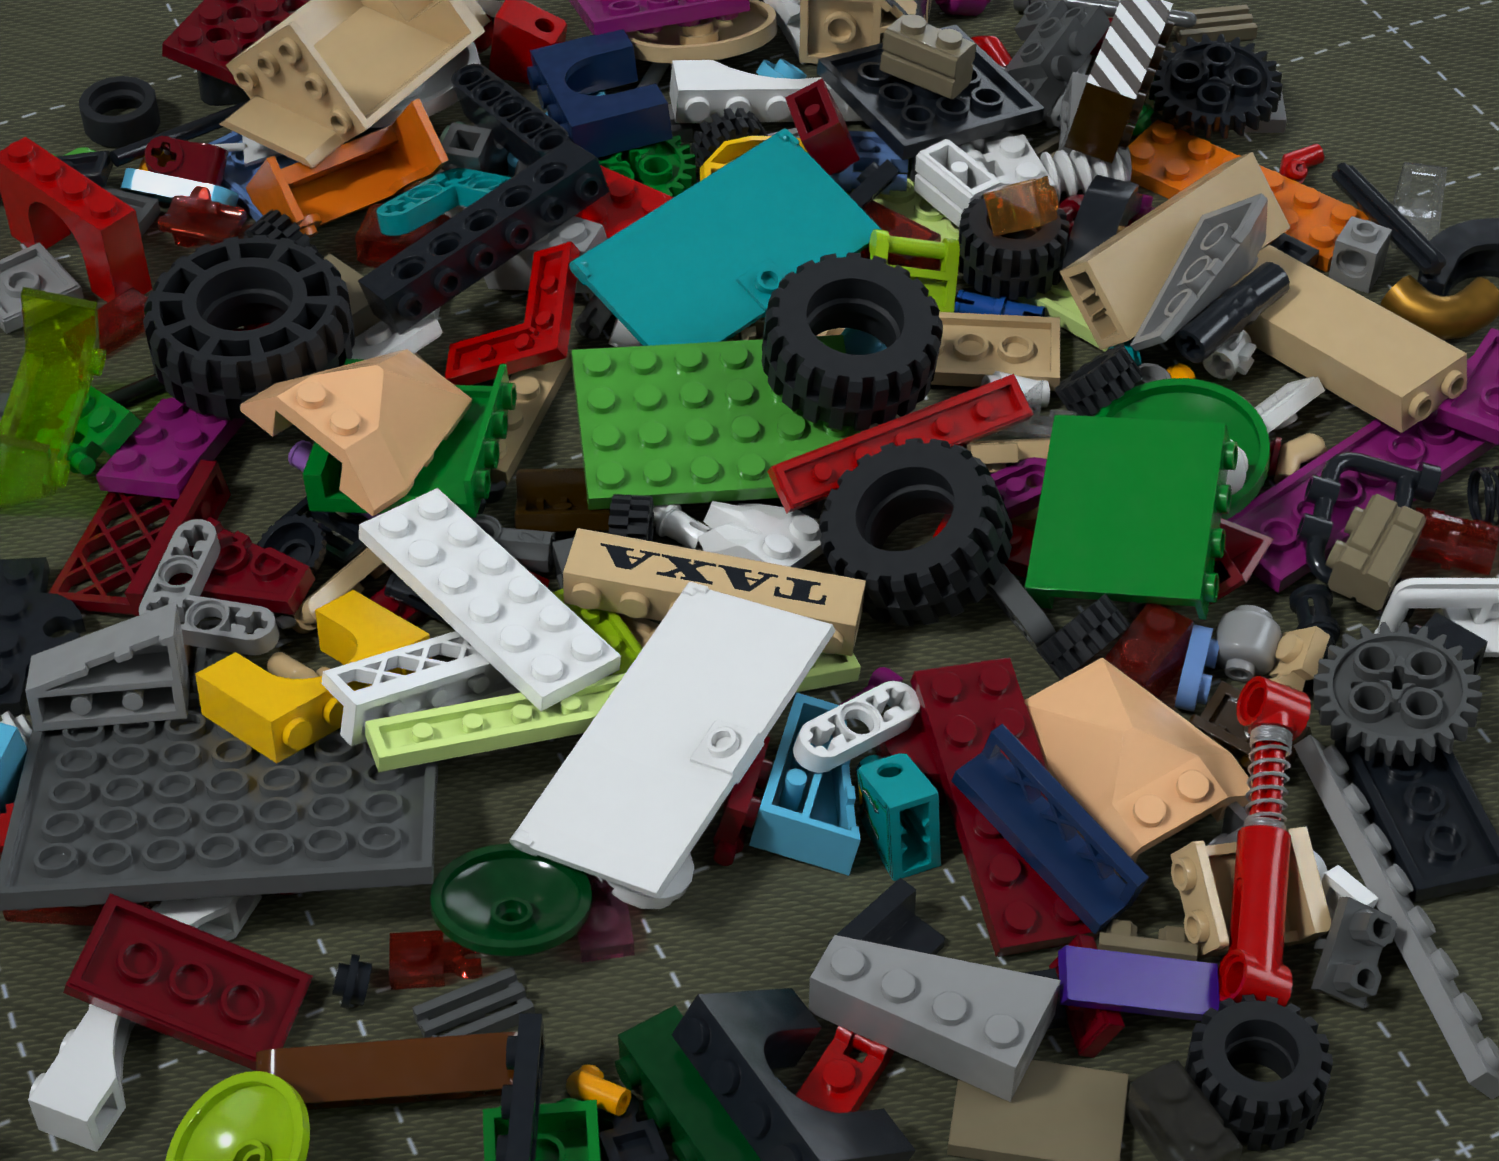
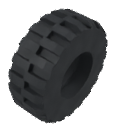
[143,235,355,421]

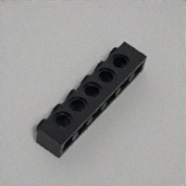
[358,140,610,334]

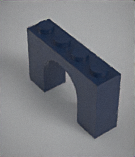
[527,29,673,158]

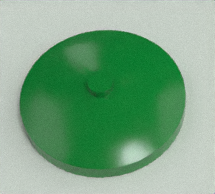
[1095,378,1270,520]

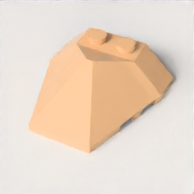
[240,349,472,517]
[1024,658,1252,878]

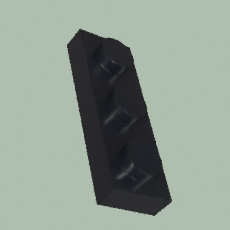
[496,1013,546,1161]

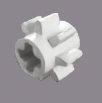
[1203,329,1257,380]

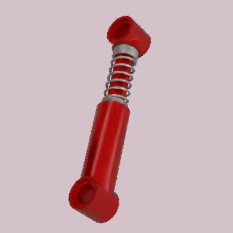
[1218,676,1311,1007]

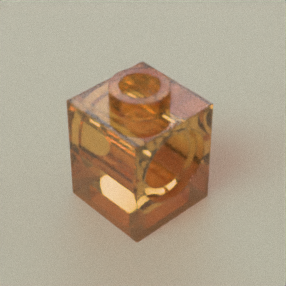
[983,175,1059,236]

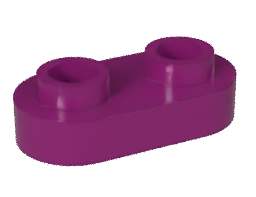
[990,457,1047,519]

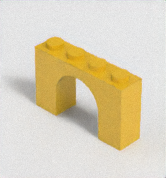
[195,590,432,764]

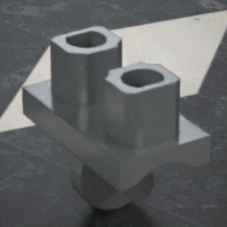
[1311,897,1397,1009]

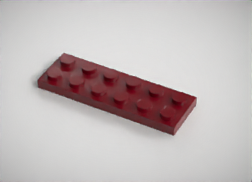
[910,657,1101,957]

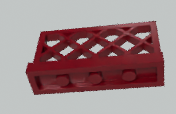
[48,460,231,616]

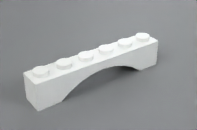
[669,60,863,123]
[28,894,262,1152]

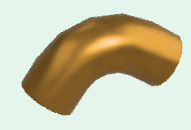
[1380,275,1499,340]

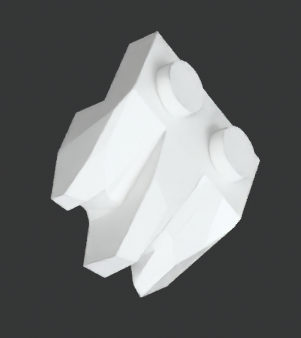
[697,501,824,569]

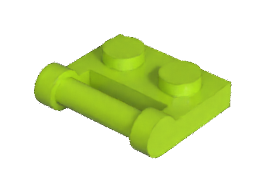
[869,229,960,313]

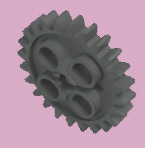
[1313,622,1482,766]

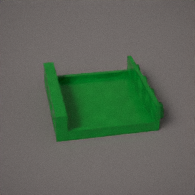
[302,359,517,518]
[1025,415,1238,620]

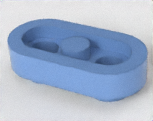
[1175,624,1219,712]

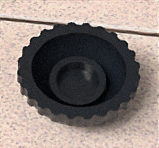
[257,514,327,576]

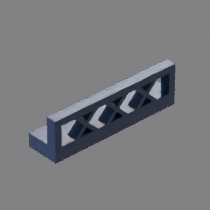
[951,723,1149,934]

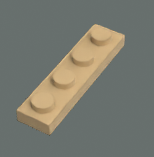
[490,352,572,485]

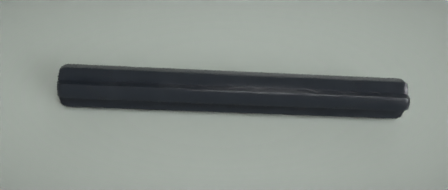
[1332,162,1447,277]

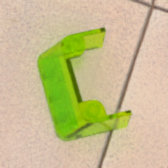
[0,287,106,509]

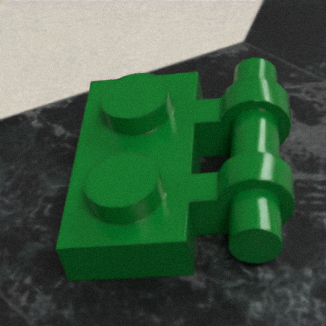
[39,385,142,475]

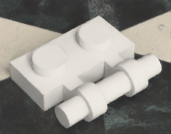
[959,134,1055,200]

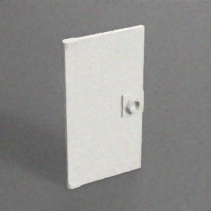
[509,582,836,899]

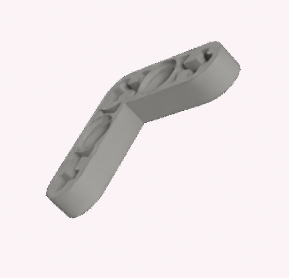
[138,519,279,655]

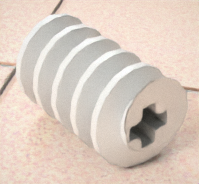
[1040,147,1132,204]

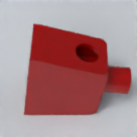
[489,0,567,84]

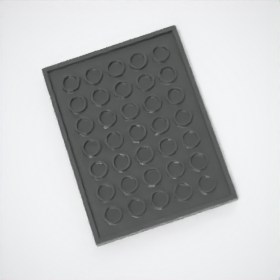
[0,693,438,911]

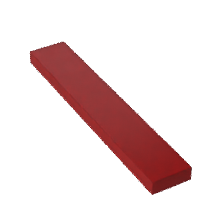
[767,374,1034,514]

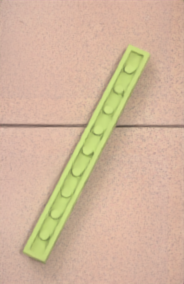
[365,652,861,772]

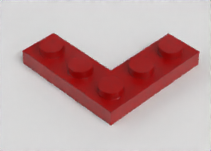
[445,241,581,385]

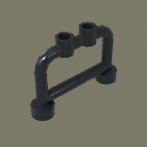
[1296,452,1441,620]

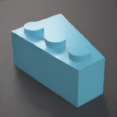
[749,692,861,876]

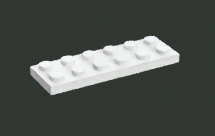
[359,488,621,711]

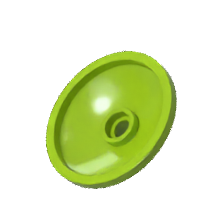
[165,1071,310,1161]

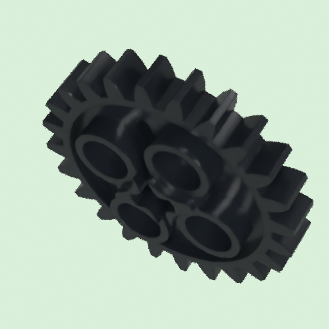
[1149,34,1283,139]

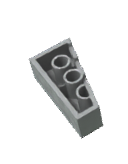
[809,935,1061,1102]

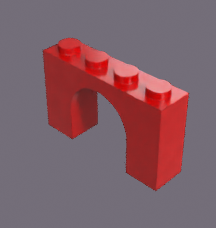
[0,136,152,310]

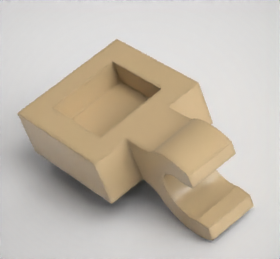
[1269,626,1330,691]

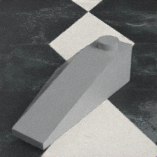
[1130,193,1268,351]

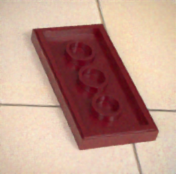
[63,893,313,1071]

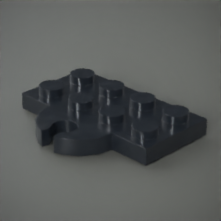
[0,557,86,716]

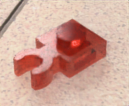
[389,930,483,990]

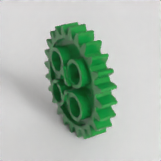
[597,135,696,197]

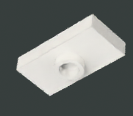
[1255,376,1325,433]

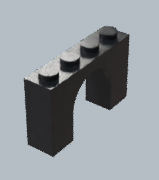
[671,988,916,1161]

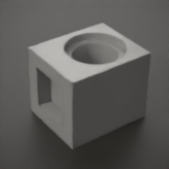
[1328,216,1392,293]

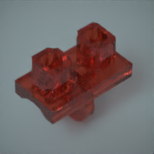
[157,186,247,248]
[1410,507,1499,576]

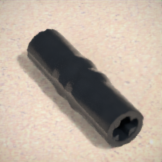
[1175,262,1290,363]

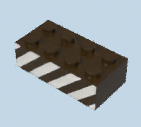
[1064,0,1175,164]

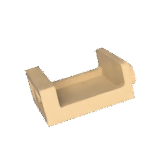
[1171,826,1332,959]

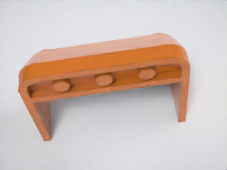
[245,98,449,238]

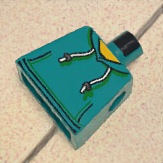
[856,753,941,881]

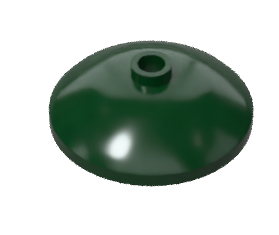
[430,843,592,958]

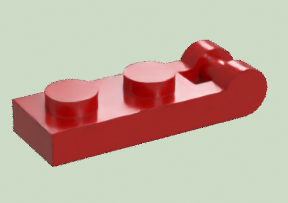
[795,1026,894,1113]

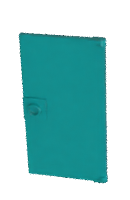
[569,128,882,346]

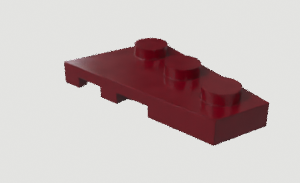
[168,517,315,615]

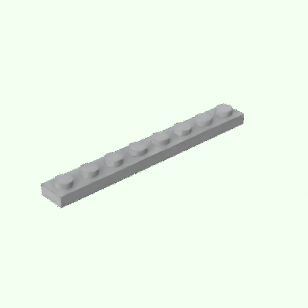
[1293,735,1499,1099]

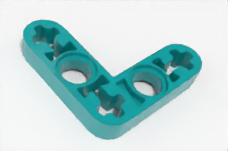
[376,168,512,236]

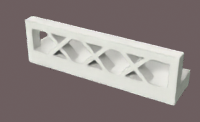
[321,631,519,746]

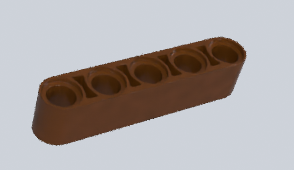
[256,1032,518,1110]

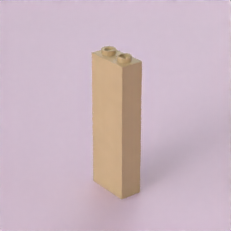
[1060,152,1291,350]
[1207,245,1467,433]

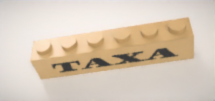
[563,528,866,656]

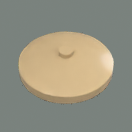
[626,0,777,64]

